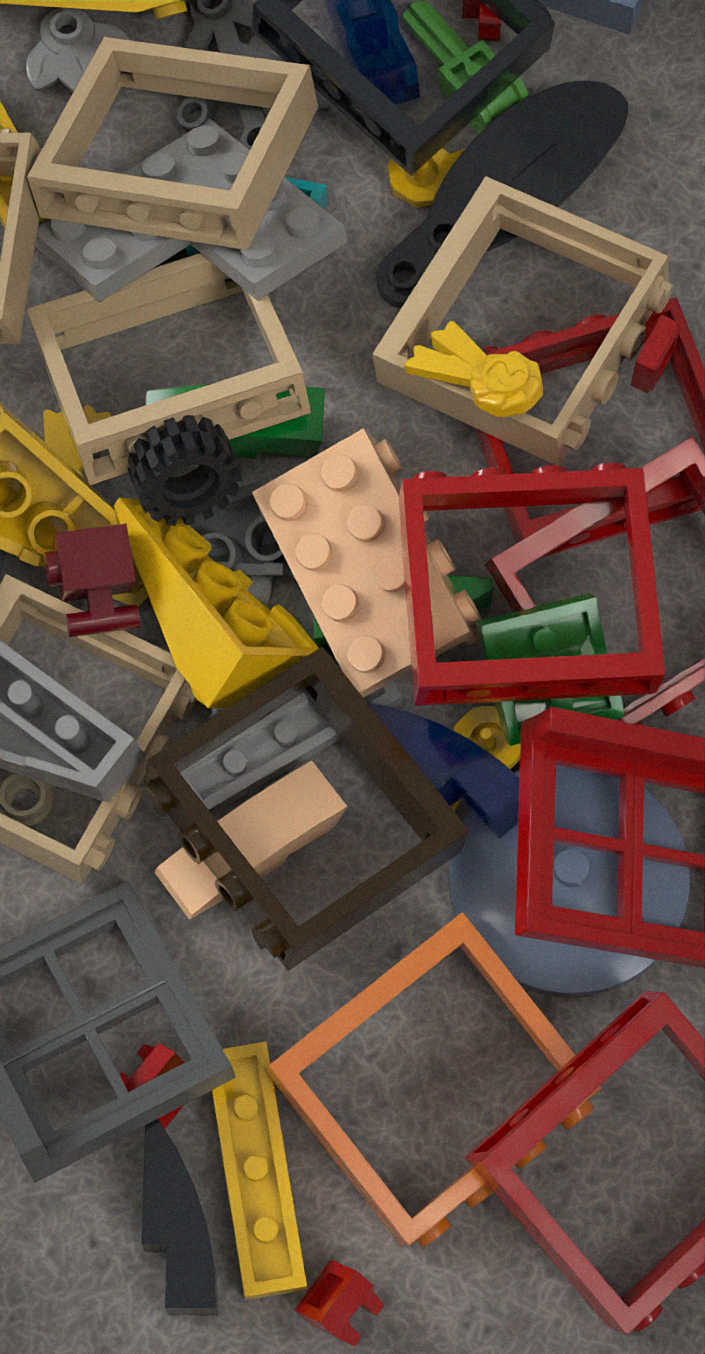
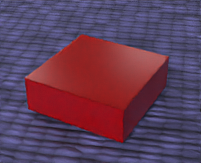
[630,314,680,394]

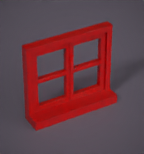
[515,707,705,968]

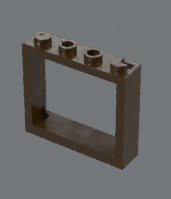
[143,647,470,971]

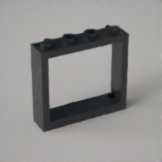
[252,0,555,176]

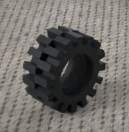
[127,415,242,526]

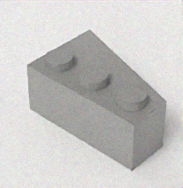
[0,640,146,803]

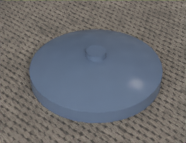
[449,765,690,997]

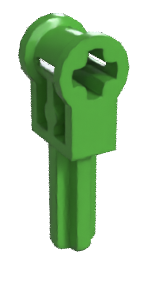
[402,0,529,134]

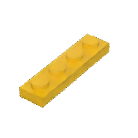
[212,1041,307,1300]

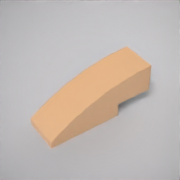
[154,760,347,920]

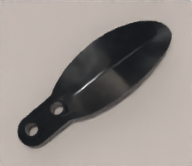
[376,81,628,308]

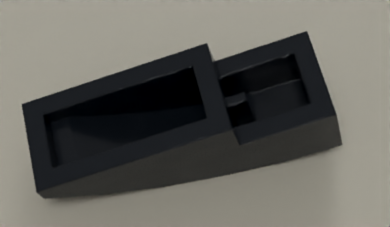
[141,1119,218,1316]

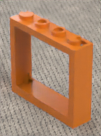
[263,912,601,1248]

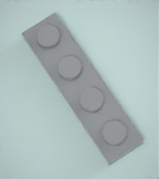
[180,667,402,815]

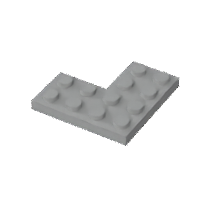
[35,119,348,302]

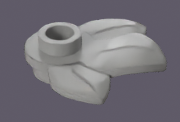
[26,8,130,92]

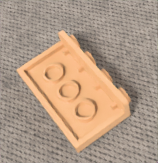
[252,428,482,698]

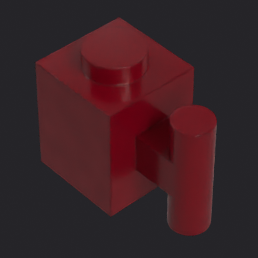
[44,523,140,638]

